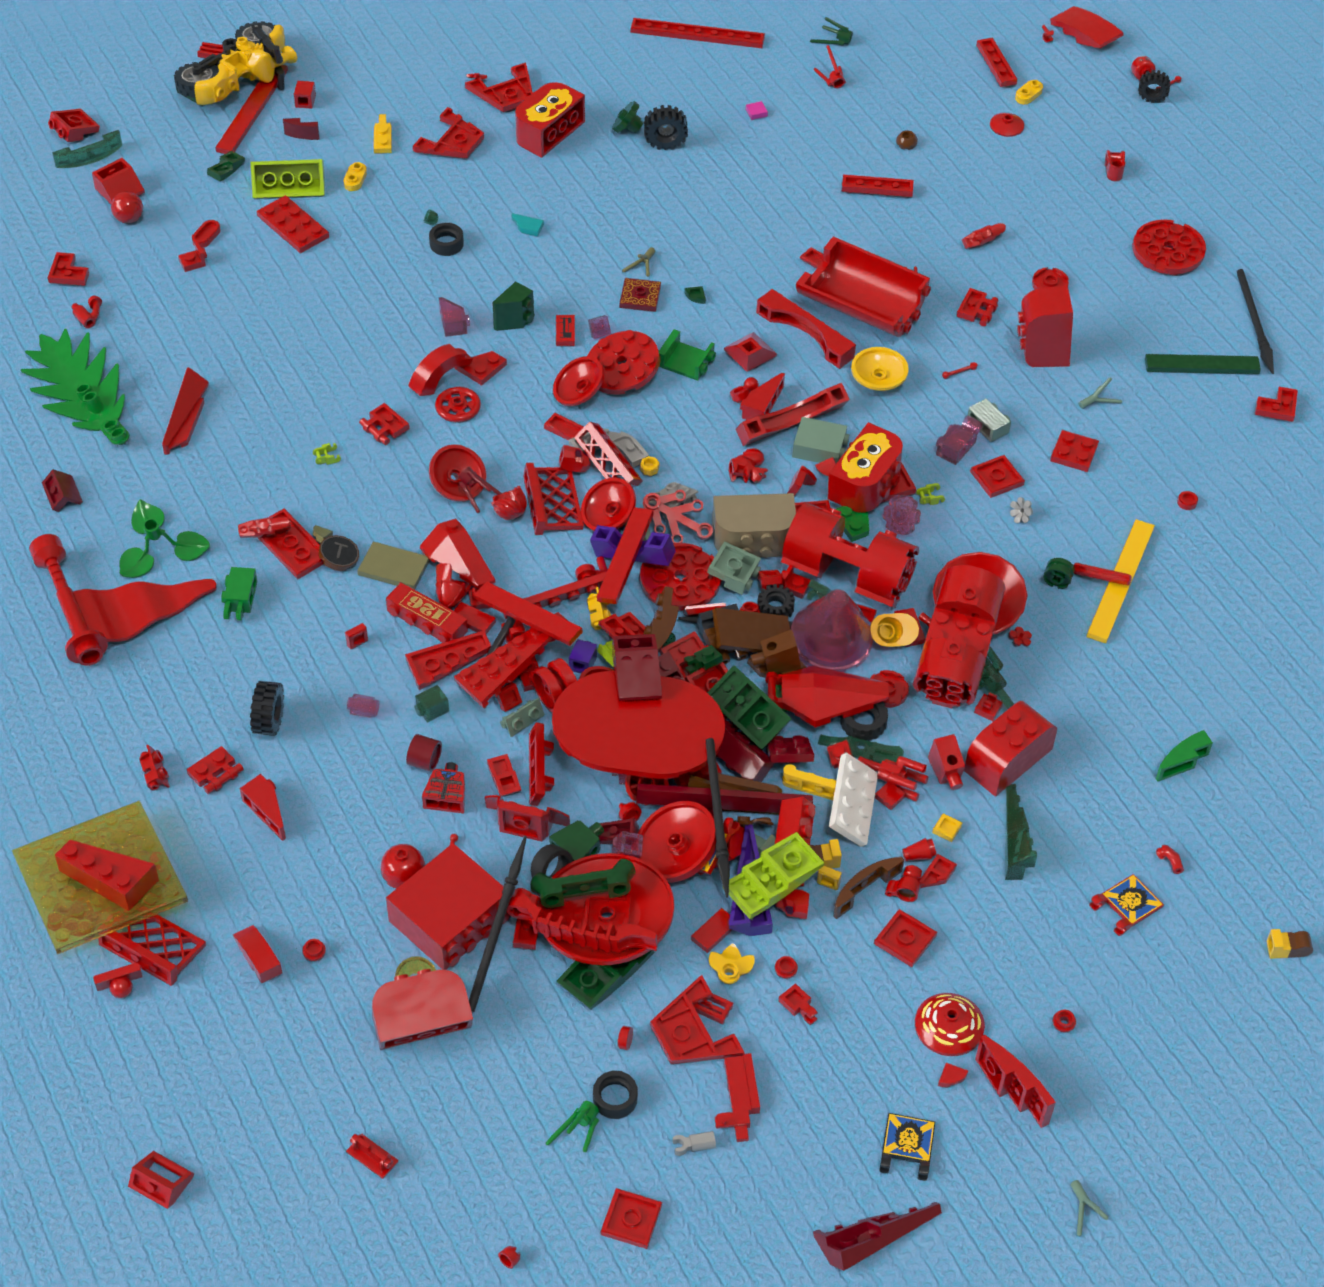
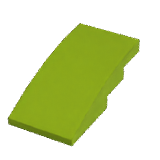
[723,832,824,919]

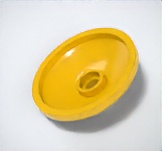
[851,347,909,391]

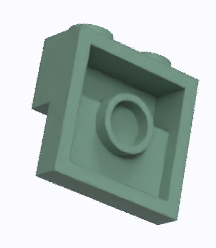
[707,541,761,595]

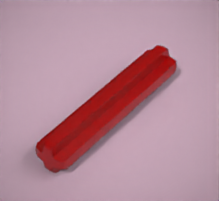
[1074,563,1132,586]

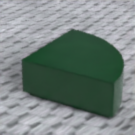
[684,286,706,304]

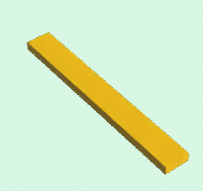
[1087,519,1155,644]

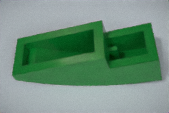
[1155,730,1213,782]

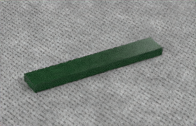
[1145,354,1261,374]

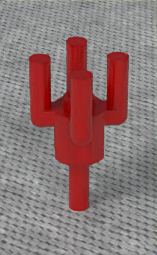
[858,756,929,801]

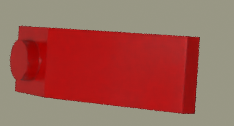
[740,372,785,420]
[240,774,286,841]

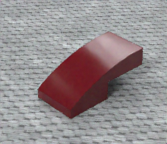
[283,118,320,140]

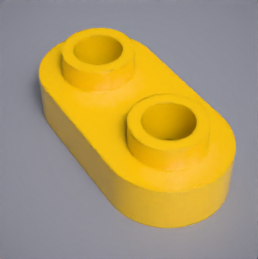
[1015,80,1043,105]
[343,162,367,191]

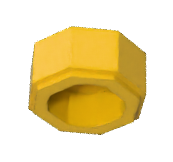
[640,456,660,476]

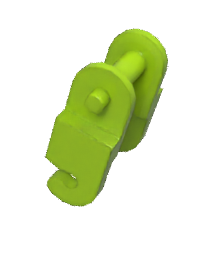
[313,443,341,465]
[916,483,945,505]

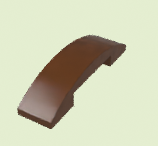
[833,857,904,919]

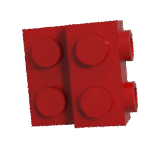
[48,108,100,142]

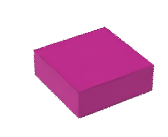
[746,101,768,120]

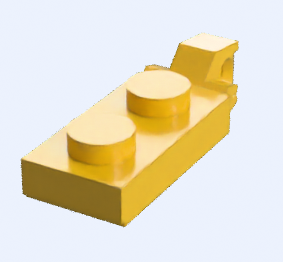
[374,114,392,153]

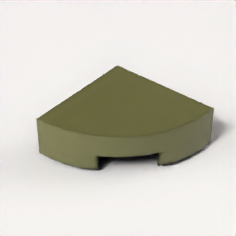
[312,525,333,543]

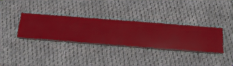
[636,784,813,813]

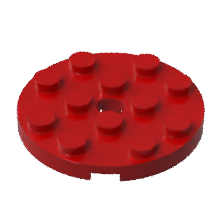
[1132,219,1206,276]
[588,330,660,395]
[640,543,721,611]

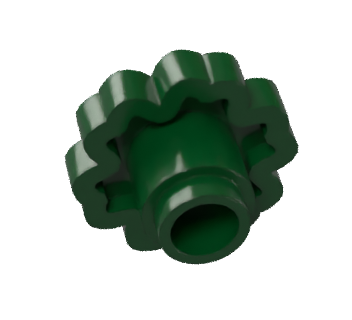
[612,101,644,133]

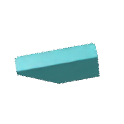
[511,213,544,237]

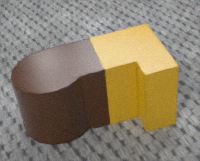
[810,839,842,869]
[1266,929,1313,959]

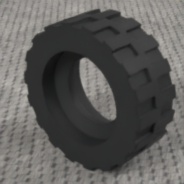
[840,701,888,741]

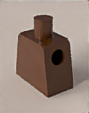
[751,630,801,673]

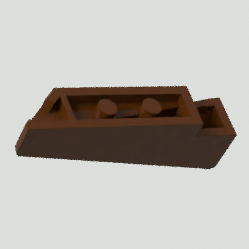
[688,773,782,815]

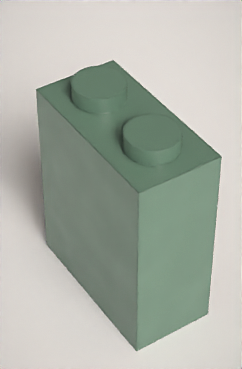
[792,417,850,463]

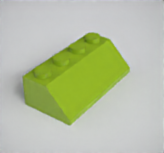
[250,159,325,198]

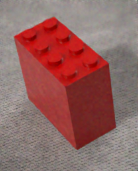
[386,843,510,970]

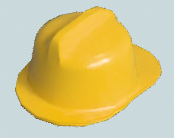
[870,613,919,647]

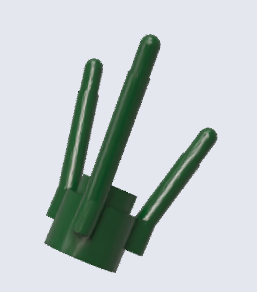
[810,17,853,46]

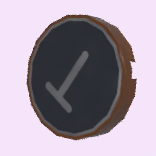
[318,535,359,571]

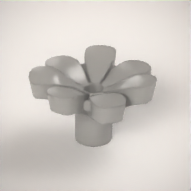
[1010,497,1033,523]

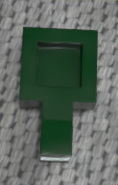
[684,645,723,675]

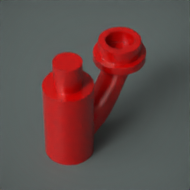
[71,295,102,328]

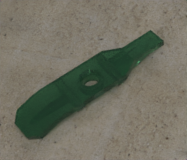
[818,734,904,764]

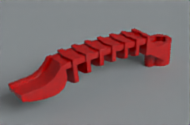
[507,888,658,953]

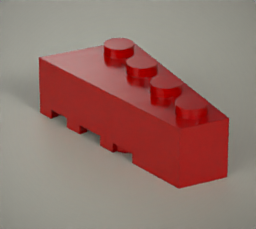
[55,840,159,911]

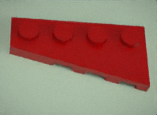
[405,630,491,690]

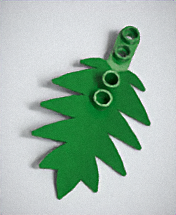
[21,329,130,445]

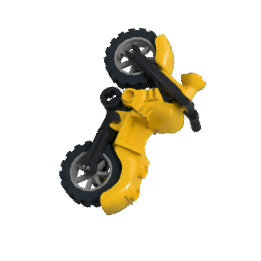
[174,21,298,105]

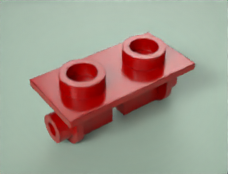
[139,745,170,790]
[346,1134,399,1179]

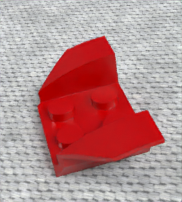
[485,795,570,842]

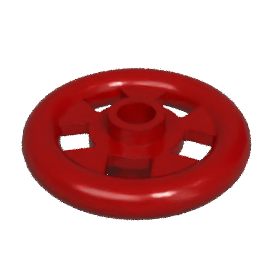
[435,387,481,422]

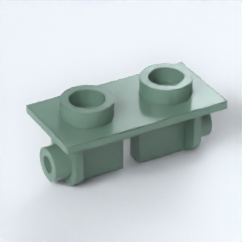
[500,698,545,737]

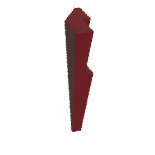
[813,1202,942,1271]

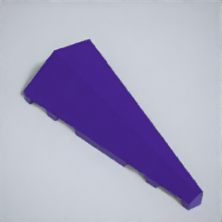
[729,824,773,936]

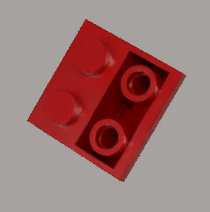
[92,158,145,204]

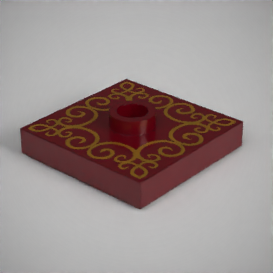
[619,278,661,312]

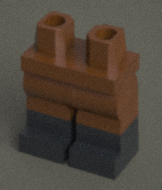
[697,603,749,664]

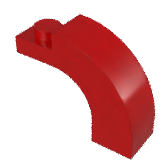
[408,344,473,396]

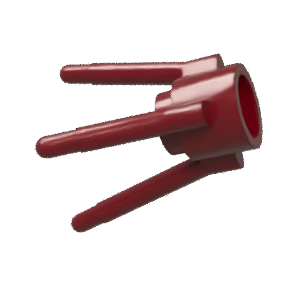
[458,467,502,513]

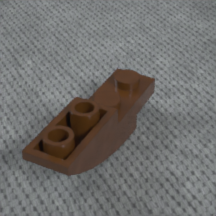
[644,586,679,653]

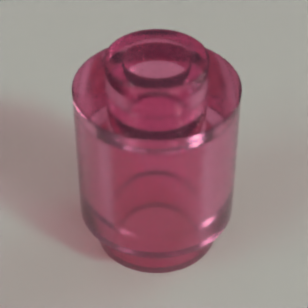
[347,693,380,718]

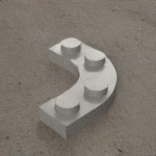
[569,429,649,467]

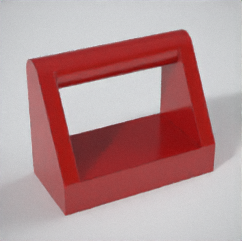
[128,1151,194,1209]

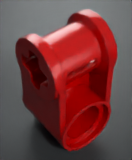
[1105,150,1125,181]

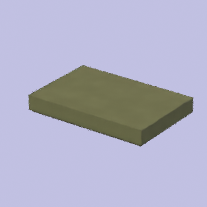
[357,541,430,590]

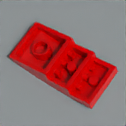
[1050,6,1124,48]
[659,631,728,692]
[975,1035,1056,1128]

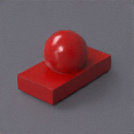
[93,962,143,998]

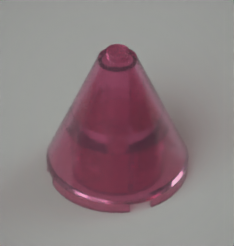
[791,589,873,672]

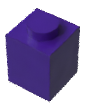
[569,639,597,674]

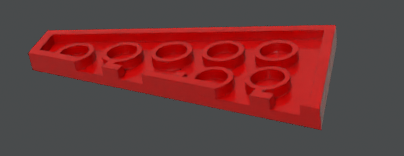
[454,612,567,708]

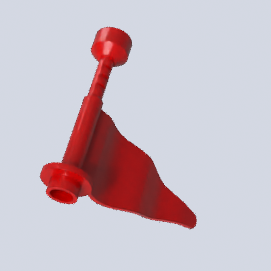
[29,534,217,666]

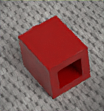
[294,81,316,109]

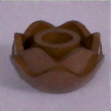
[896,130,918,150]

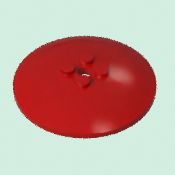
[538,853,674,965]

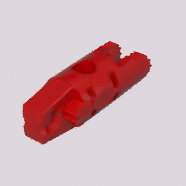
[962,223,1006,249]
[238,517,291,538]

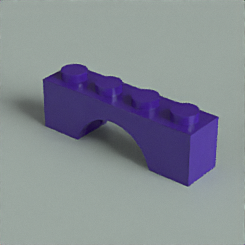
[590,525,676,566]

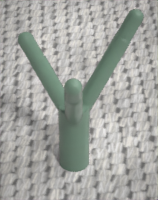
[1079,377,1122,409]
[1070,1180,1108,1236]

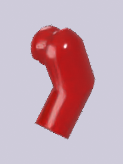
[1156,845,1184,874]

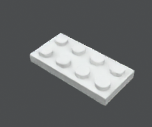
[829,753,878,847]

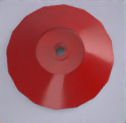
[933,552,1028,634]

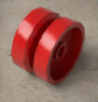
[531,658,577,712]

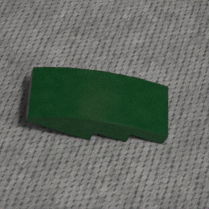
[707,665,792,750]
[557,950,655,1010]

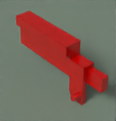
[715,1053,760,1142]

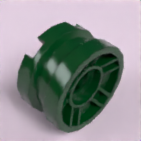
[1043,558,1075,589]

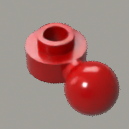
[730,377,759,403]

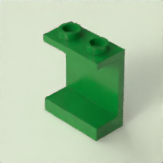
[659,329,716,381]

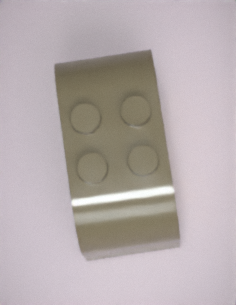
[712,493,796,558]

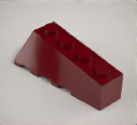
[716,714,774,782]

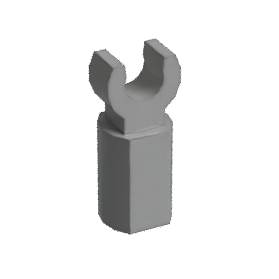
[672,1131,716,1156]

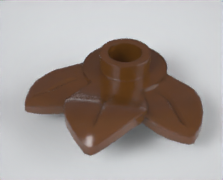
[733,816,774,828]

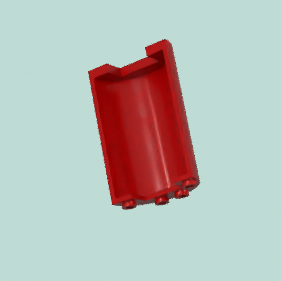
[796,236,931,337]

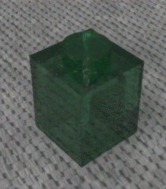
[414,685,449,723]

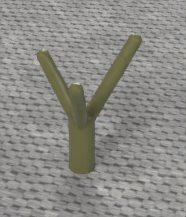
[622,247,655,277]

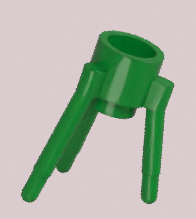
[546,1101,599,1152]

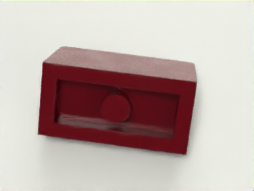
[42,469,83,512]

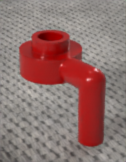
[575,556,608,580]

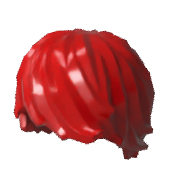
[491,486,527,520]

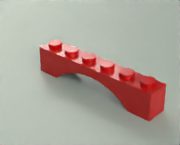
[756,289,856,369]
[736,383,850,446]

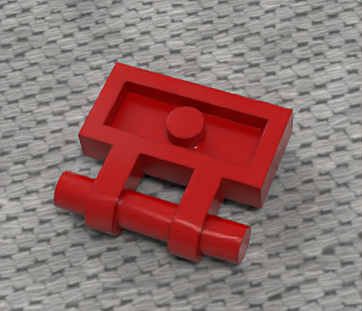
[956,288,999,326]
[359,403,410,445]
[186,746,244,794]

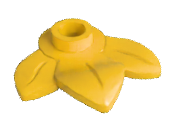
[709,944,755,984]

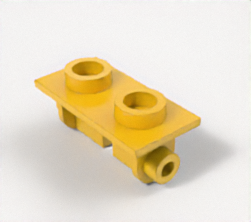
[587,587,611,630]

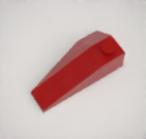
[420,518,495,589]

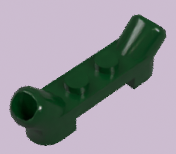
[530,859,636,908]

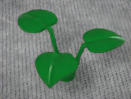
[119,499,210,578]

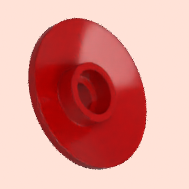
[990,113,1024,137]

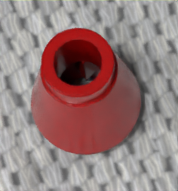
[902,838,936,862]

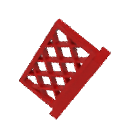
[523,463,584,535]
[98,903,206,986]

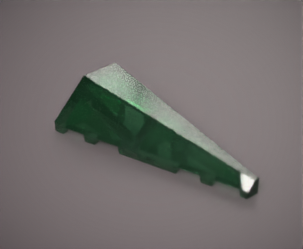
[1005,784,1037,880]

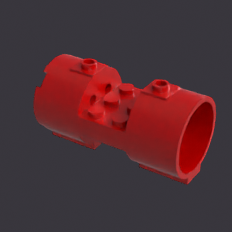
[781,503,919,608]
[913,565,1006,709]

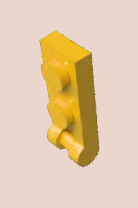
[782,764,836,800]

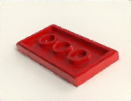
[257,508,324,579]

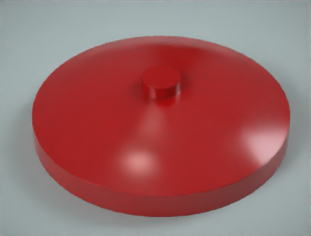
[634,801,717,883]

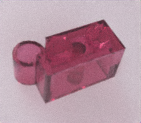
[936,415,982,465]

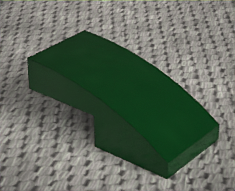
[207,151,245,182]

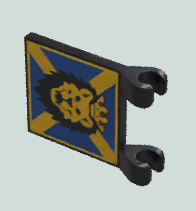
[879,1113,936,1181]

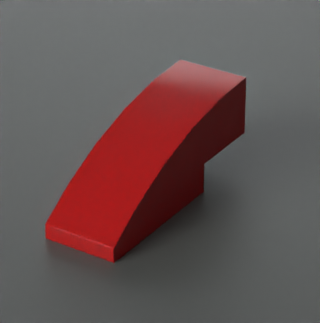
[233,925,282,983]

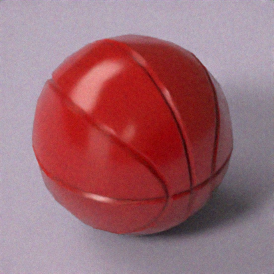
[111,191,143,224]

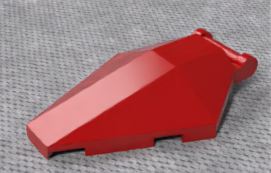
[765,666,889,728]

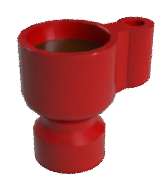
[885,865,922,902]

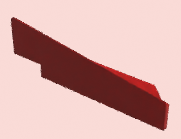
[162,367,209,455]

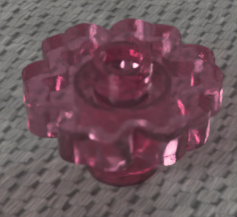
[883,495,921,535]

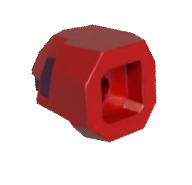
[559,445,591,473]
[774,889,810,919]

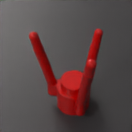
[814,45,846,88]

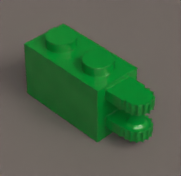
[221,567,258,620]

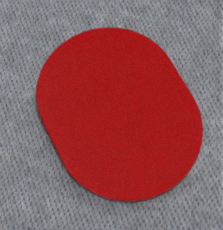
[552,671,725,779]

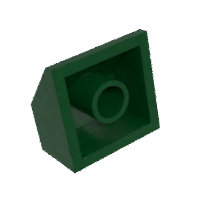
[492,281,535,331]

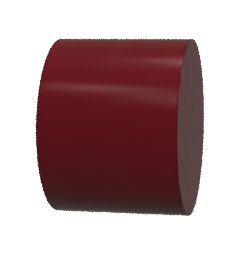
[406,734,442,772]

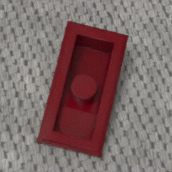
[599,818,639,845]

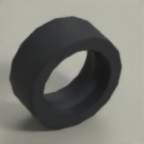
[429,223,464,256]
[530,844,573,878]
[593,1070,638,1119]

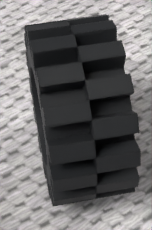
[1138,70,1170,103]
[757,584,795,618]

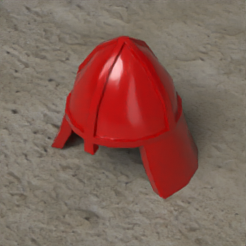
[435,563,472,609]

